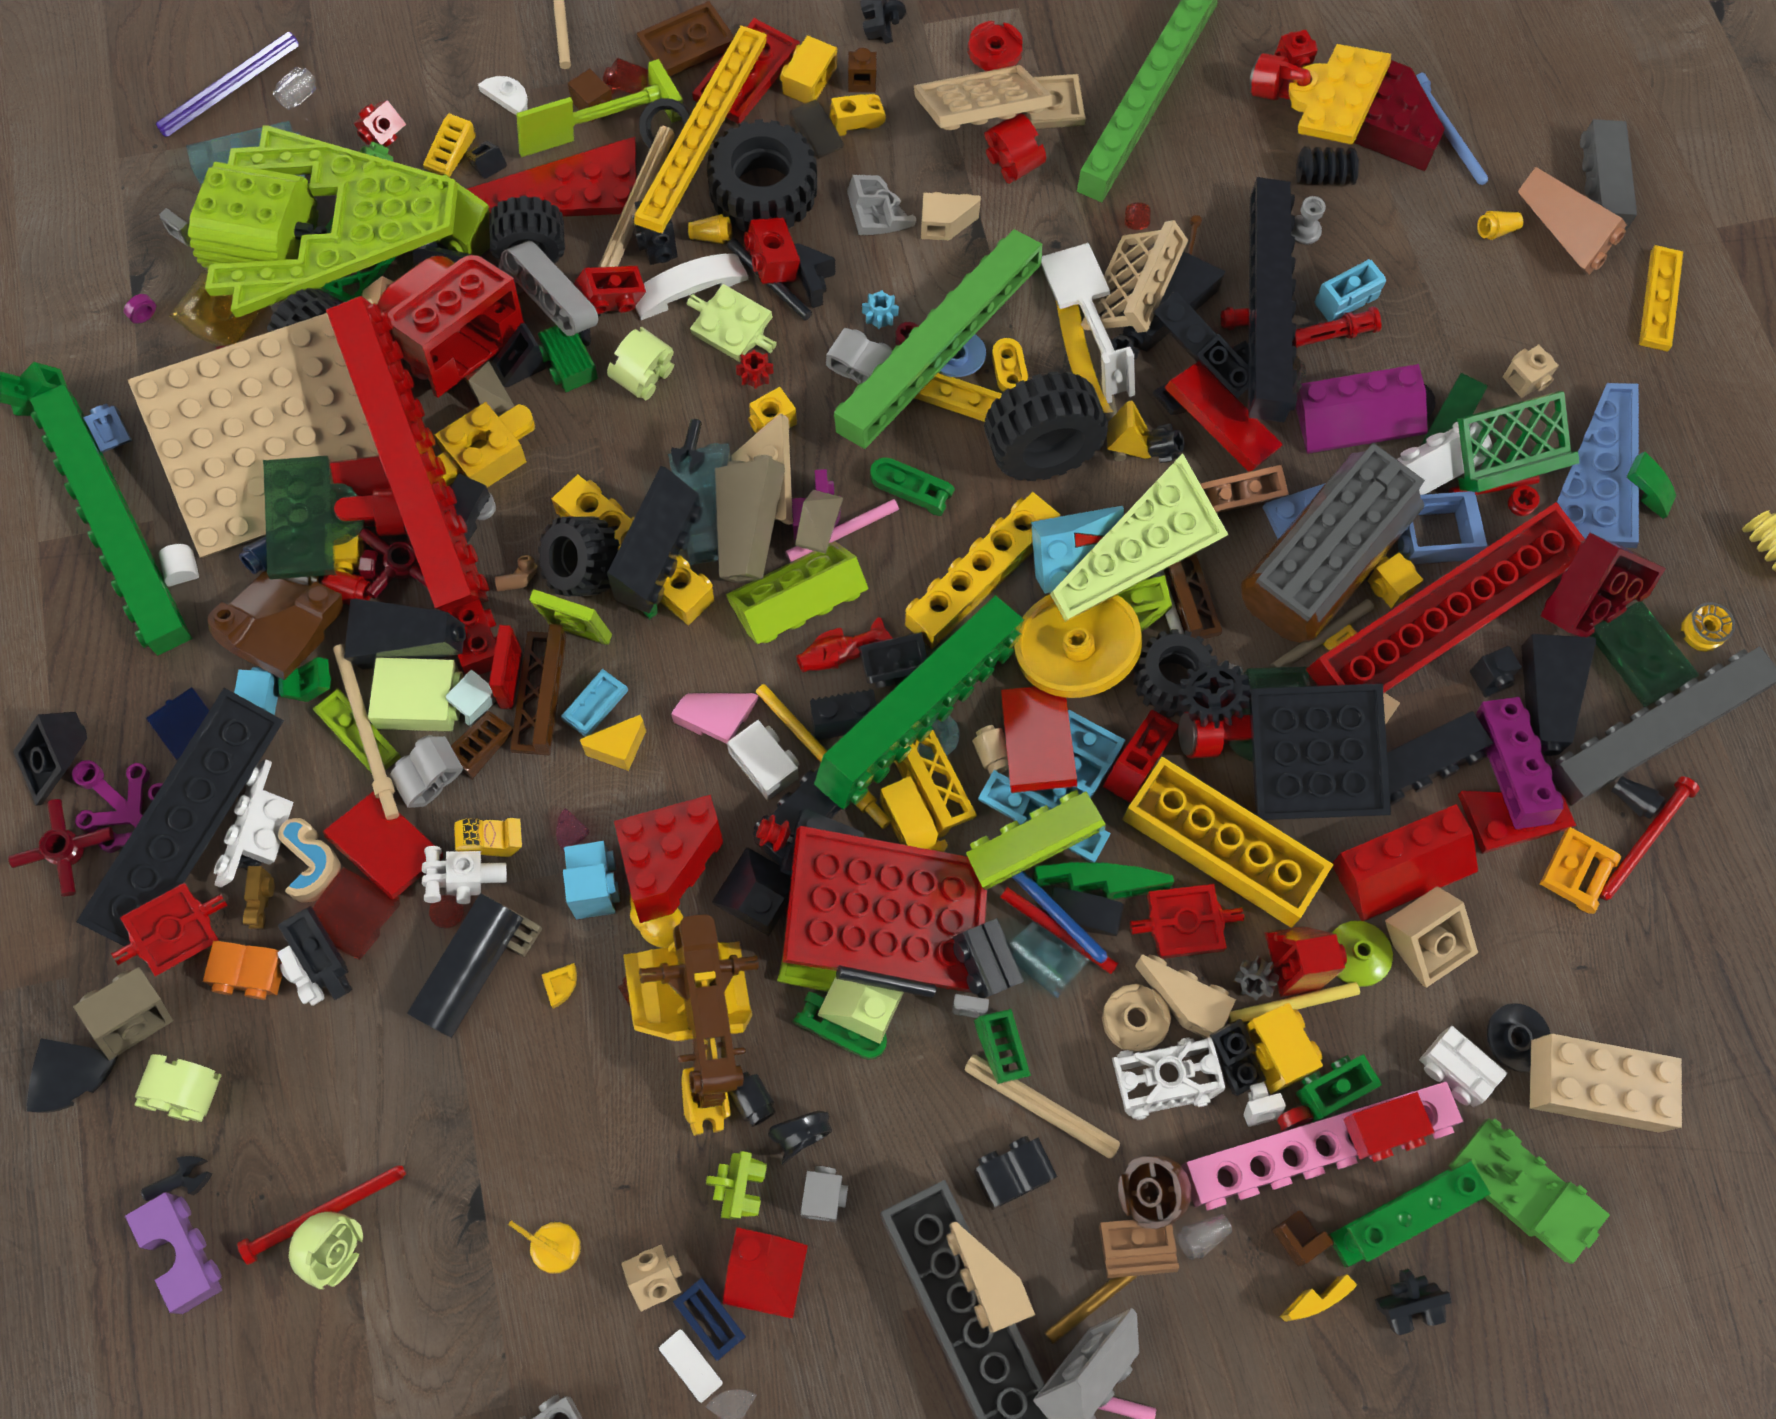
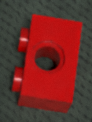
[744,218,800,284]

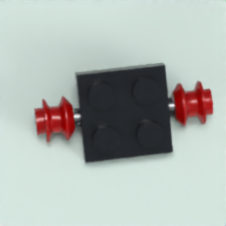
[756,808,864,876]

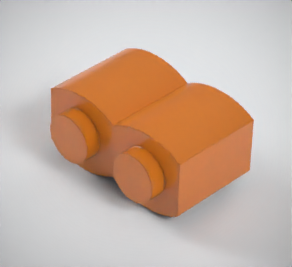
[203,941,282,1000]

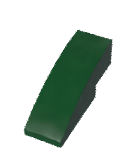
[1420,373,1488,446]

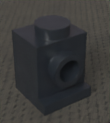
[1469,646,1522,698]

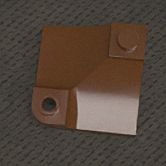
[207,571,343,680]

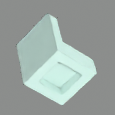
[446,670,496,727]

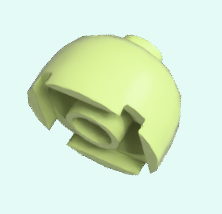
[289,1212,363,1289]

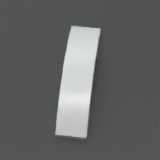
[635,254,749,320]

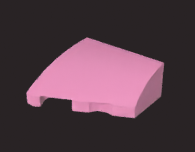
[671,693,758,744]

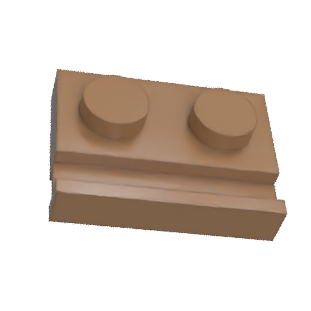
[1099,1220,1179,1278]

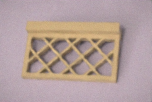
[1081,220,1188,333]

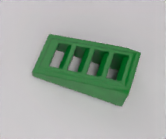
[974,1009,1031,1084]

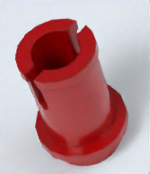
[1220,307,1249,330]

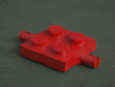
[111,883,228,976]
[1129,884,1244,959]

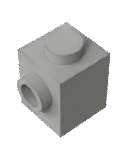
[801,1166,848,1223]

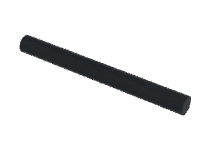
[727,238,812,321]

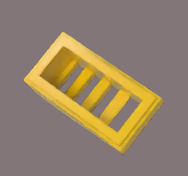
[423,113,476,177]

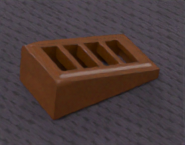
[451,711,513,780]

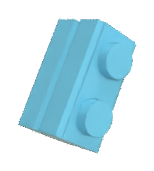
[1314,259,1387,321]

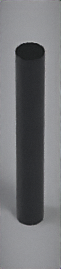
[836,965,936,998]

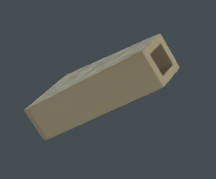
[715,455,785,583]

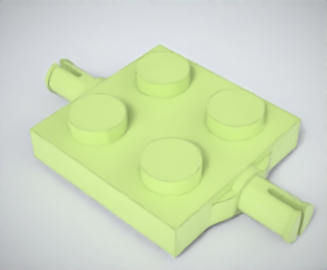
[687,284,776,362]

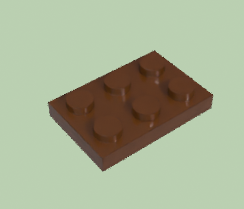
[636,1,734,77]

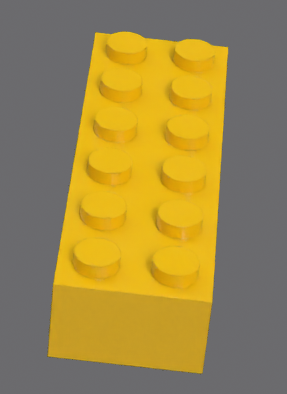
[1122,757,1334,928]

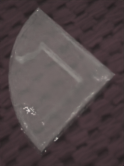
[706,1389,757,1419]

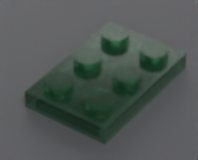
[1590,601,1699,707]

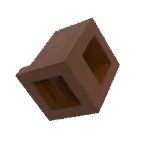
[848,48,876,93]

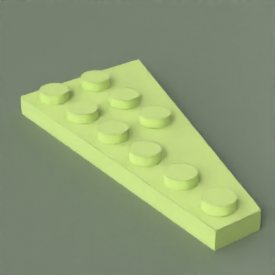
[1050,453,1228,621]

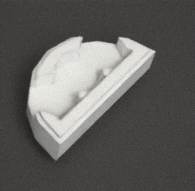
[478,76,528,116]

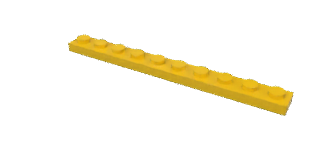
[634,25,767,234]

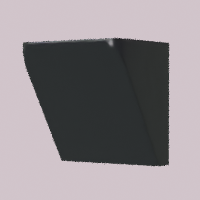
[465,141,507,179]

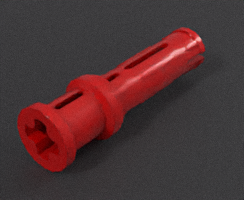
[1292,306,1382,348]

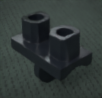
[860,0,906,44]
[1375,1269,1452,1335]

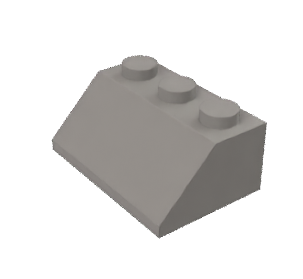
[1033,1308,1139,1419]

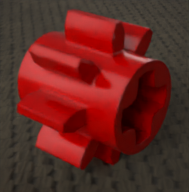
[736,349,774,389]

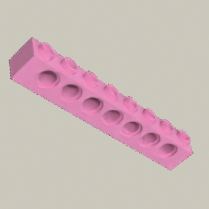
[1181,1081,1463,1211]

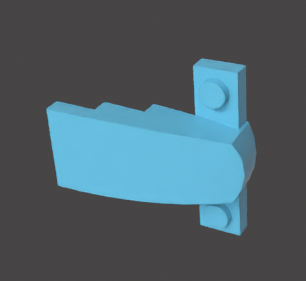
[978,710,1126,863]

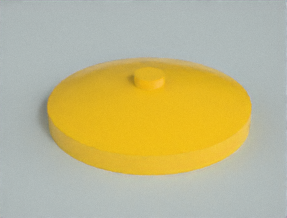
[1014,594,1142,698]

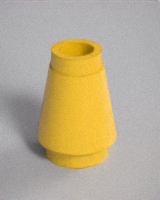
[1477,211,1523,240]
[688,214,732,244]

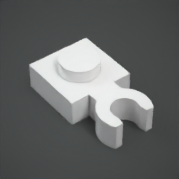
[277,946,325,1006]

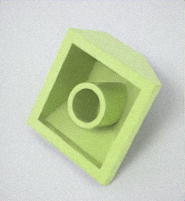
[818,977,904,1044]

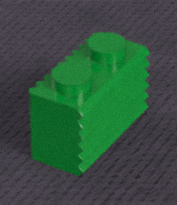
[538,325,598,393]

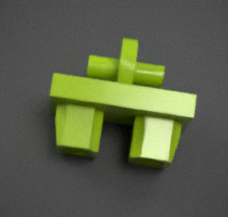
[705,1151,767,1220]

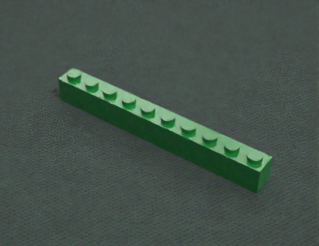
[29,384,193,656]

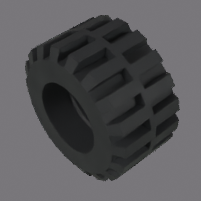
[489,196,565,263]
[267,288,337,332]
[538,516,620,597]
[1133,629,1218,717]

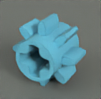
[862,290,899,329]

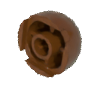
[1118,1155,1191,1229]

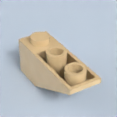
[1135,954,1236,1038]
[946,1222,1035,1333]

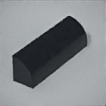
[407,893,524,1038]

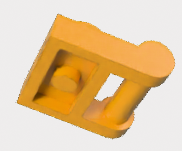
[1540,827,1621,914]

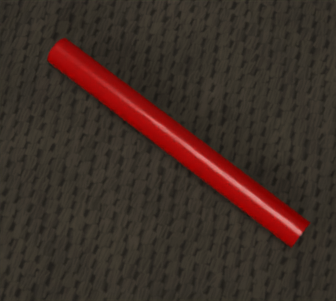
[1000,887,1118,974]

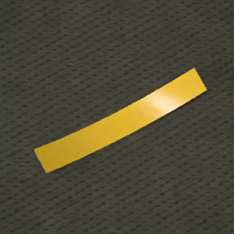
[1056,301,1114,413]

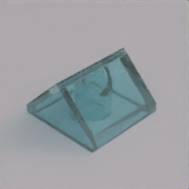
[1009,921,1090,999]

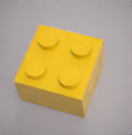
[1245,1002,1323,1094]

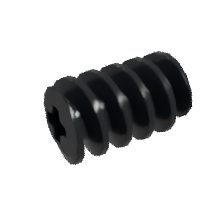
[1296,146,1359,185]

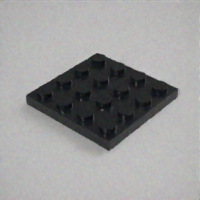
[1249,683,1391,820]

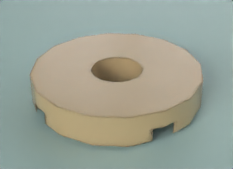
[1102,984,1171,1053]

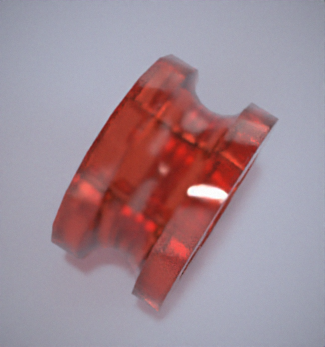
[1125,202,1151,230]

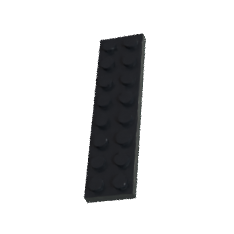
[76,688,284,946]

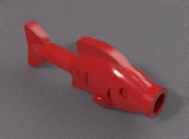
[796,617,893,673]

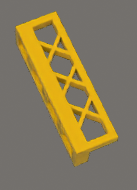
[894,730,977,839]

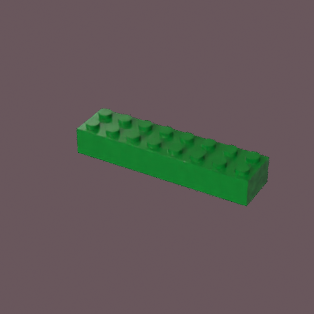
[814,595,1024,810]

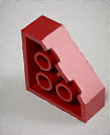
[614,794,723,923]

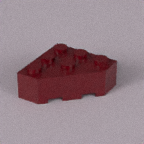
[1354,60,1445,171]
[1540,533,1666,637]

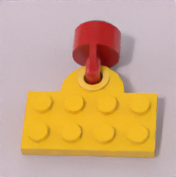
[1249,44,1391,145]

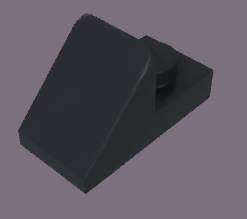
[794,243,836,308]

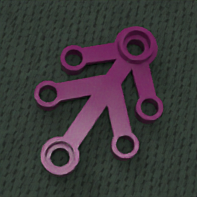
[72,760,163,853]

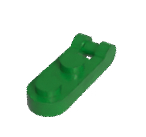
[870,457,955,516]
[792,992,887,1060]

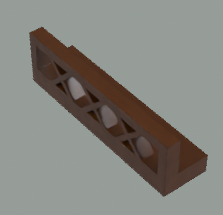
[1164,553,1223,639]
[510,624,567,755]

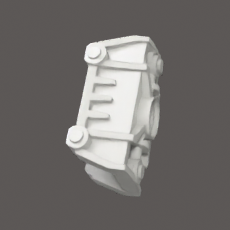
[1112,1037,1225,1120]

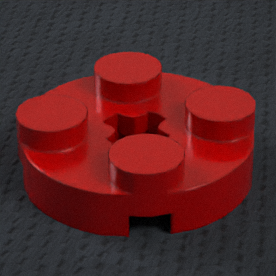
[968,21,1023,72]

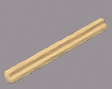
[965,1055,1120,1159]

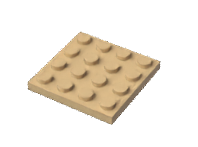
[914,65,1052,130]

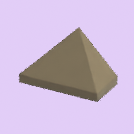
[464,361,514,417]
[795,490,843,554]

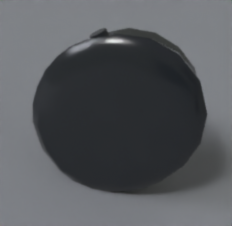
[768,1110,832,1165]

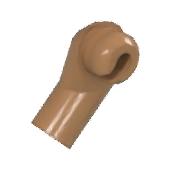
[495,555,537,592]

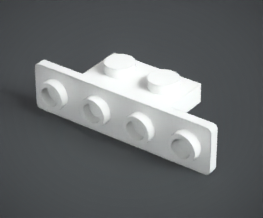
[214,759,294,887]

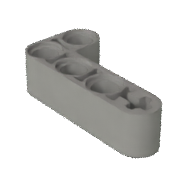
[498,241,598,336]

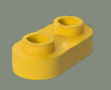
[992,338,1028,392]

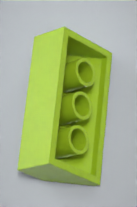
[726,541,869,644]
[966,790,1106,890]

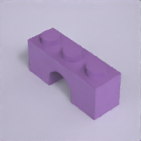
[125,1192,222,1314]

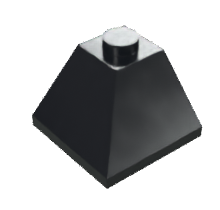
[13,712,87,806]
[712,847,792,936]

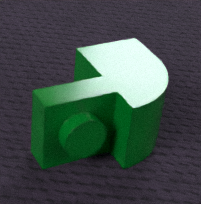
[0,362,68,416]

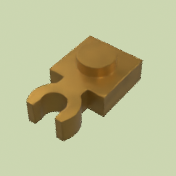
[243,866,275,929]

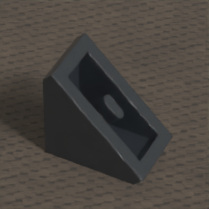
[491,323,546,387]

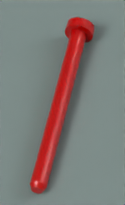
[1600,776,1700,901]
[237,1165,406,1265]

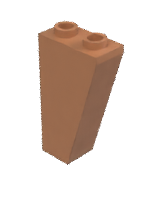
[1518,167,1627,275]

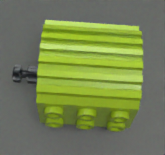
[188,162,327,269]

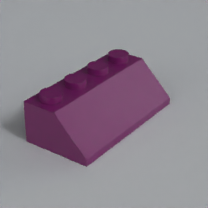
[1296,364,1428,454]

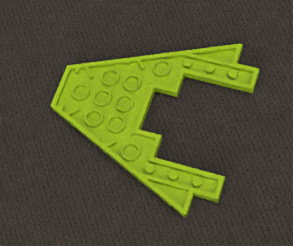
[205,125,458,317]

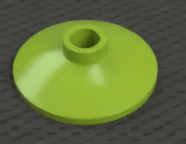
[1332,921,1393,987]

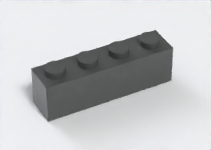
[1580,119,1637,231]

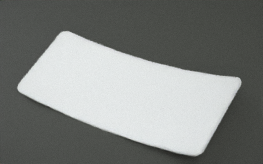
[659,1329,722,1403]

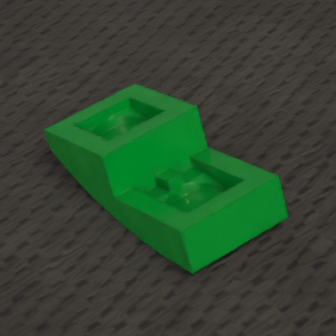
[1626,451,1676,519]

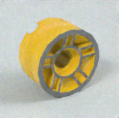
[1681,602,1735,652]

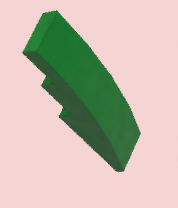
[1032,862,1174,900]

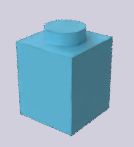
[234,667,279,715]

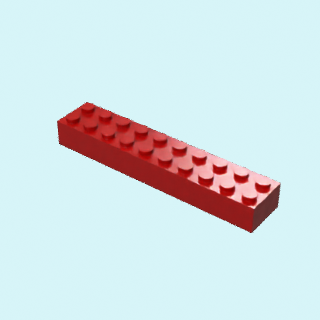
[326,296,489,611]
[1306,502,1585,694]

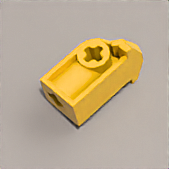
[880,776,948,852]

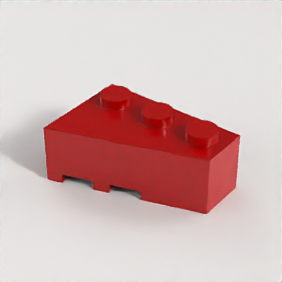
[1264,926,1347,997]

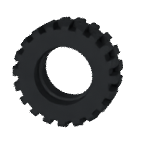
[707,119,817,232]
[984,371,1108,481]

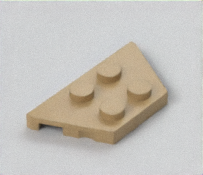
[731,413,793,525]

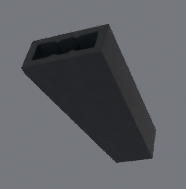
[1122,251,1225,352]
[344,599,466,670]
[1521,634,1596,756]

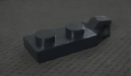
[278,906,353,1000]

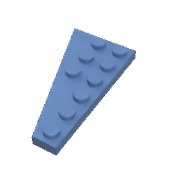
[1557,383,1639,548]

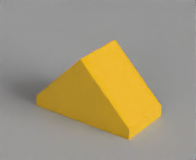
[1107,401,1151,459]
[580,714,646,771]

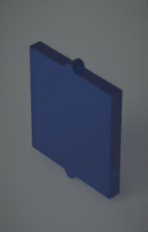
[146,687,209,761]

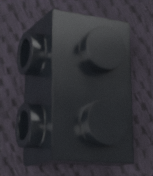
[632,200,678,265]
[859,632,927,688]

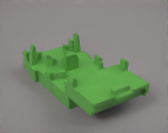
[1448,1118,1610,1264]

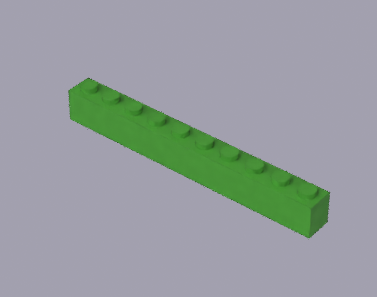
[1077,0,1218,202]
[834,229,1042,449]

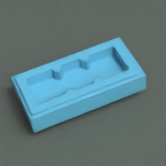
[561,669,628,737]

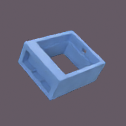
[1398,491,1487,564]

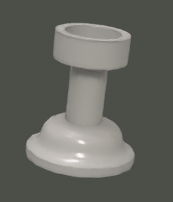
[1291,196,1326,245]

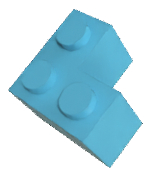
[563,841,620,920]

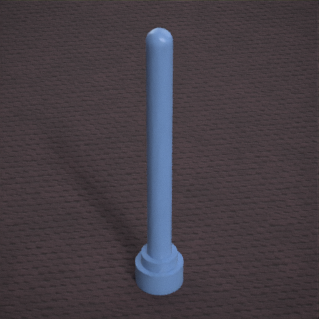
[1416,73,1488,185]

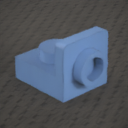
[84,404,132,453]

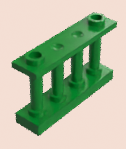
[1328,1161,1491,1268]

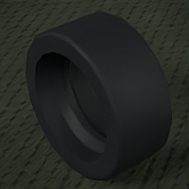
[639,98,691,155]

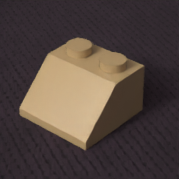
[1385,886,1478,988]

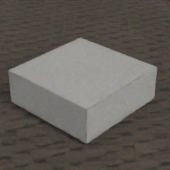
[159,208,191,247]
[952,994,989,1018]

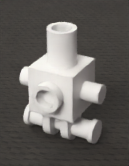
[422,846,506,904]

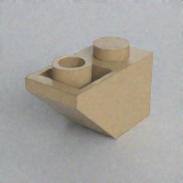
[921,192,981,240]

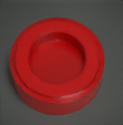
[1277,1105,1314,1132]

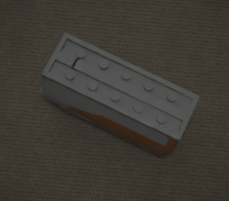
[1241,443,1425,642]

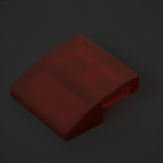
[313,867,400,960]

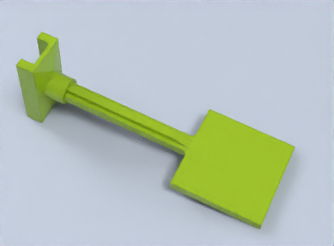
[516,59,683,157]

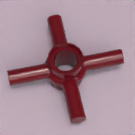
[358,527,427,599]
[8,799,114,897]

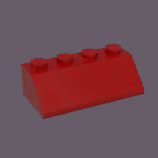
[1332,804,1479,921]

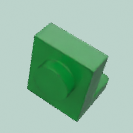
[278,657,331,702]

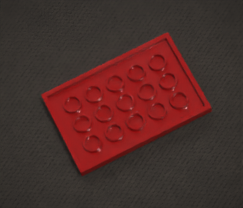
[782,826,987,993]

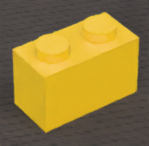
[780,35,837,106]

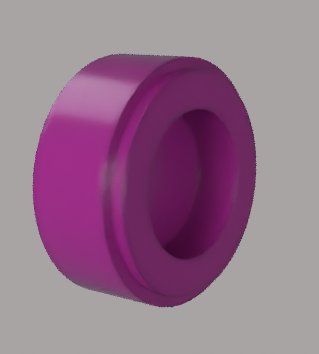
[124,294,156,324]

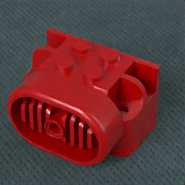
[377,255,524,398]

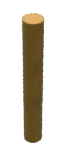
[1044,1276,1137,1344]

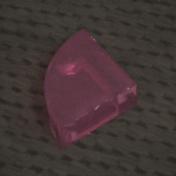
[556,808,590,854]

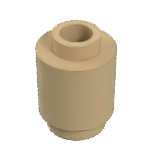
[972,725,1009,775]

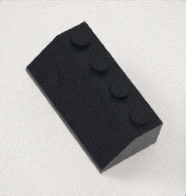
[607,466,703,613]

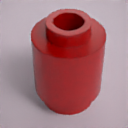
[322,570,372,606]

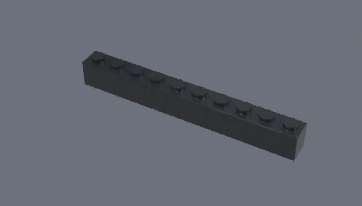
[1248,177,1297,422]

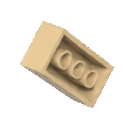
[1530,1034,1682,1133]

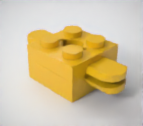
[434,402,535,488]

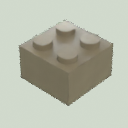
[73,967,173,1061]

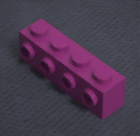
[1476,697,1563,829]

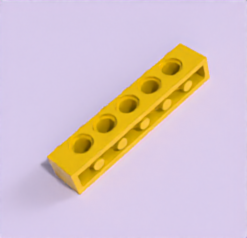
[551,474,714,626]
[905,492,1060,649]

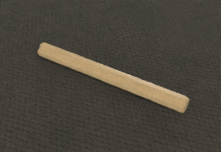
[598,125,675,267]

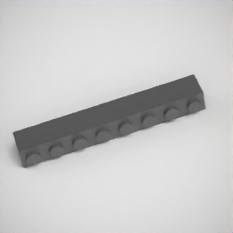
[1552,646,1776,806]

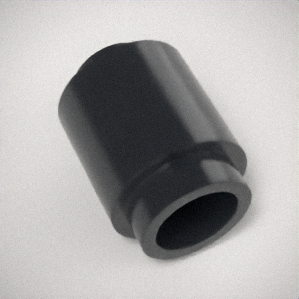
[728,1072,776,1127]

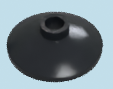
[1487,1003,1551,1072]

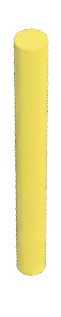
[1228,982,1360,1024]

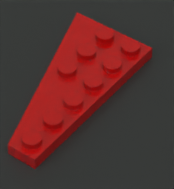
[467,136,637,217]

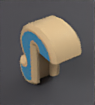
[278,818,341,903]

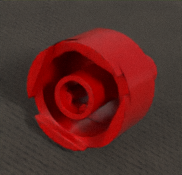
[984,113,1046,184]

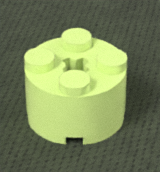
[607,327,674,400]
[135,1054,221,1122]

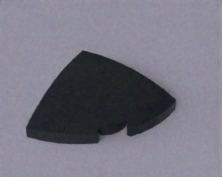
[27,1038,119,1113]

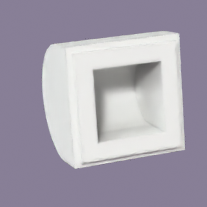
[159,544,200,587]

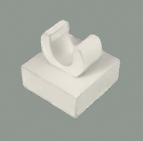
[1243,1082,1286,1127]

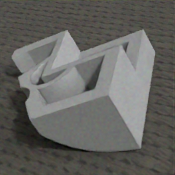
[847,175,916,235]

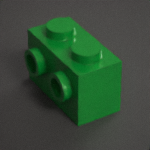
[1295,1054,1382,1123]

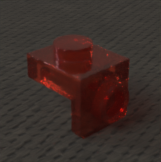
[602,58,648,95]

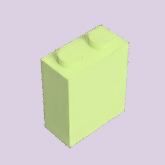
[368,658,464,732]

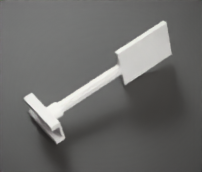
[1041,243,1135,403]

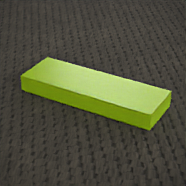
[313,688,401,774]

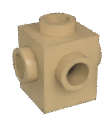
[1502,345,1559,398]
[621,1244,682,1311]

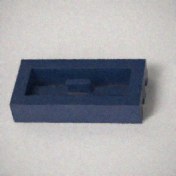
[673,1278,746,1361]

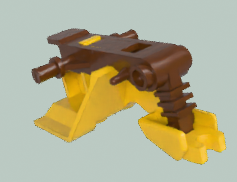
[623,914,759,1136]

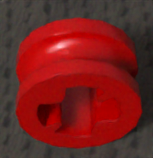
[1508,485,1540,517]

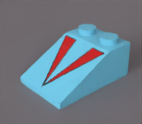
[1031,506,1124,594]

